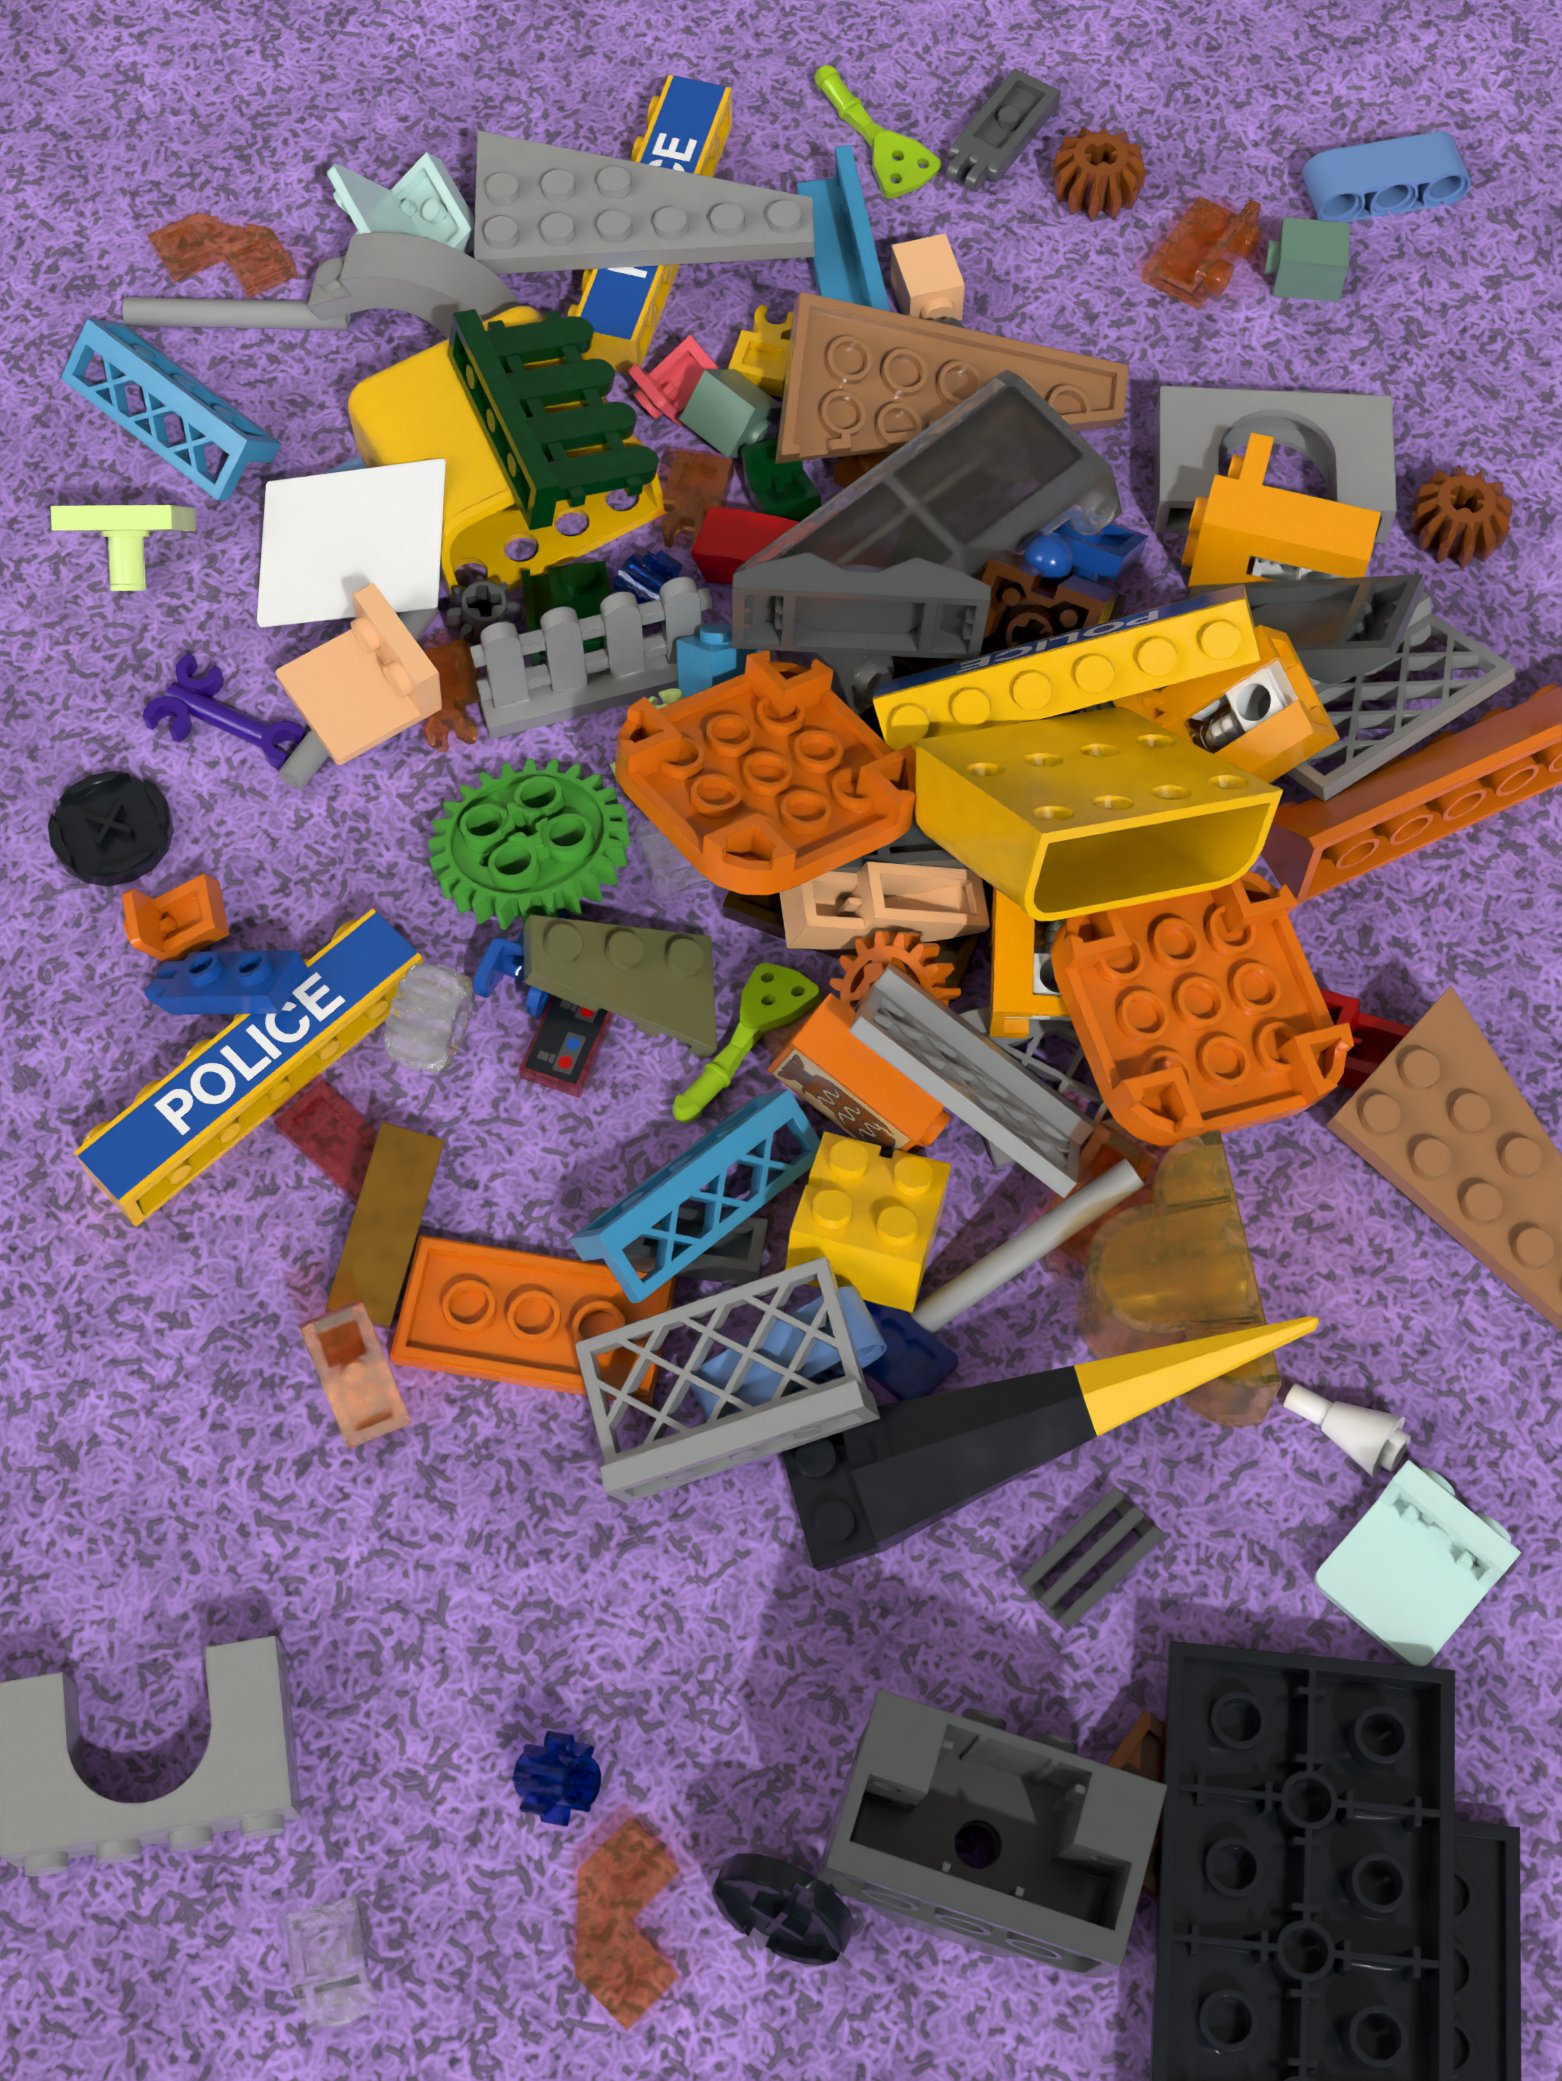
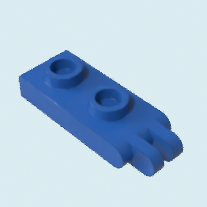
[145,950,308,1015]

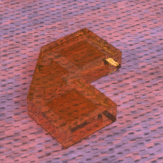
[148,213,298,299]
[575,1817,681,2032]

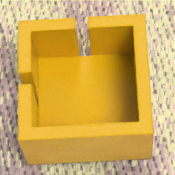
[785,1131,952,1313]

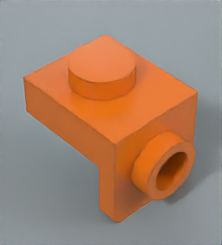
[122,873,230,962]

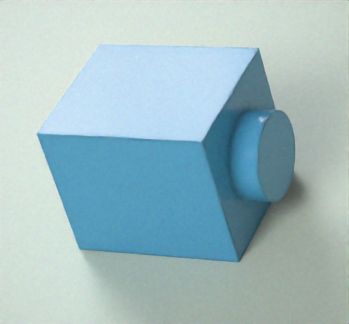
[676,623,761,698]

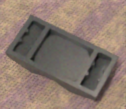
[731,552,991,660]
[1186,574,1425,684]

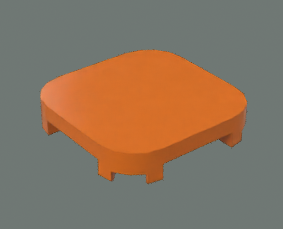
[615,650,916,895]
[1050,870,1354,1146]

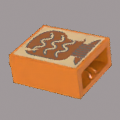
[767,993,952,1159]

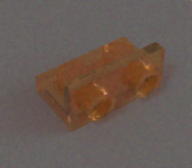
[1141,196,1262,310]

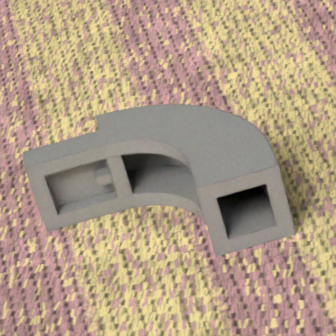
[307,232,519,339]

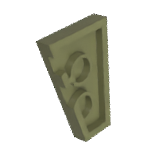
[523,915,717,1058]

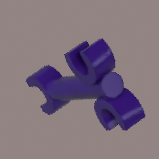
[143,653,306,770]

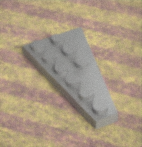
[474,130,815,274]

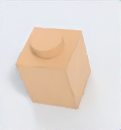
[890,233,965,321]

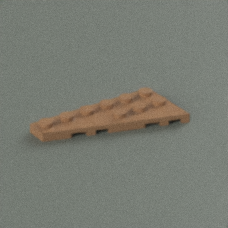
[775,292,1129,464]
[1326,985,1562,1332]

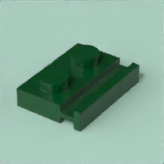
[521,561,610,667]

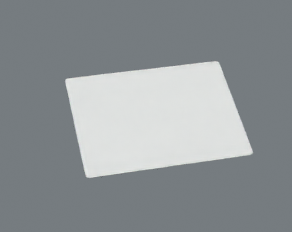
[257,458,446,627]

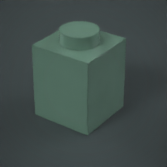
[1264,217,1350,302]
[679,369,782,458]

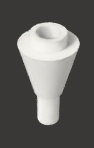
[1284,1383,1411,1477]

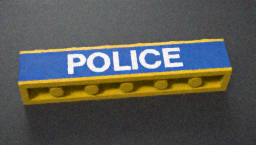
[567,75,733,374]
[872,584,1261,752]
[73,908,429,1227]

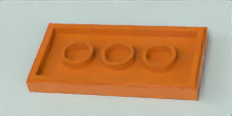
[390,1234,678,1407]

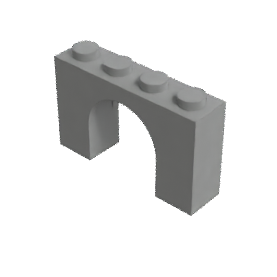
[1154,385,1397,543]
[0,1636,302,1876]

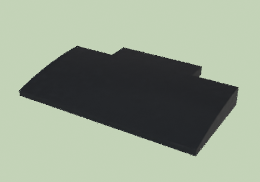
[1149,1641,1521,2081]

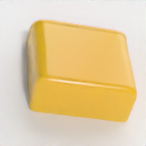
[348,306,668,608]
[915,708,1283,921]

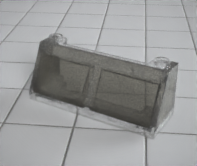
[734,369,1123,715]

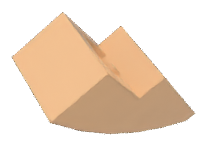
[779,861,990,950]

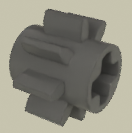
[447,576,521,649]

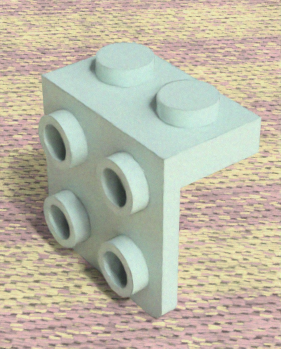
[327,152,475,255]
[1314,1460,1522,1667]

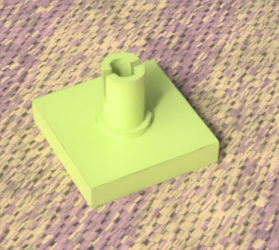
[51,505,196,591]

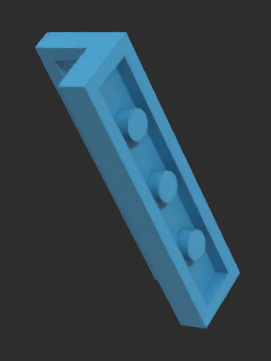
[796,145,891,312]
[60,318,282,501]
[569,1089,821,1303]

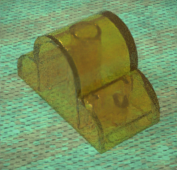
[1075,1130,1282,1428]

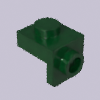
[741,438,823,523]

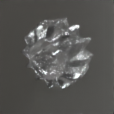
[383,963,475,1073]

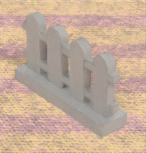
[470,577,712,739]

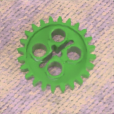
[428,758,631,930]

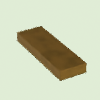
[325,1122,445,1330]

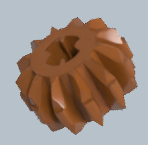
[1051,125,1146,221]
[1409,464,1513,569]

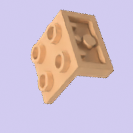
[276,583,442,765]

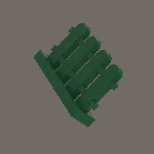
[447,309,659,530]

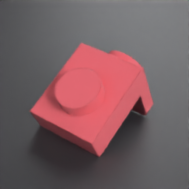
[628,335,721,426]

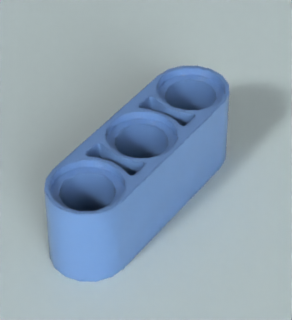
[1302,132,1471,222]
[690,1286,887,1420]

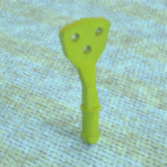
[814,65,942,199]
[672,962,822,1123]

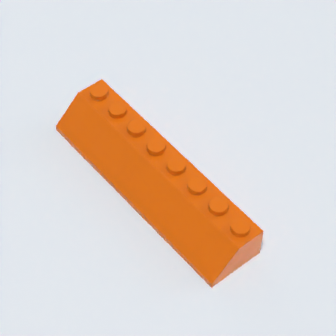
[1260,684,1562,904]

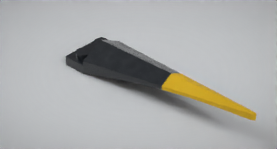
[781,1316,1319,1572]

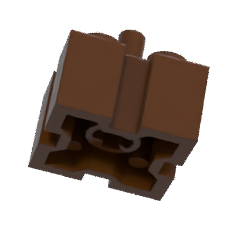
[954,550,1119,717]

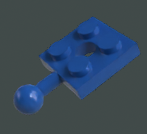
[1004,497,1148,585]

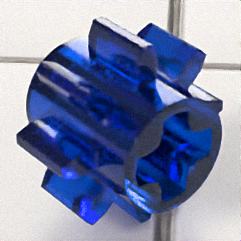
[614,550,684,622]
[512,1731,601,1826]

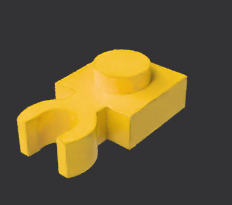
[728,305,793,398]

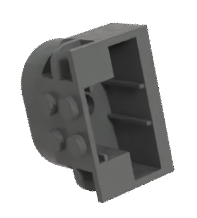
[816,1689,1167,1978]

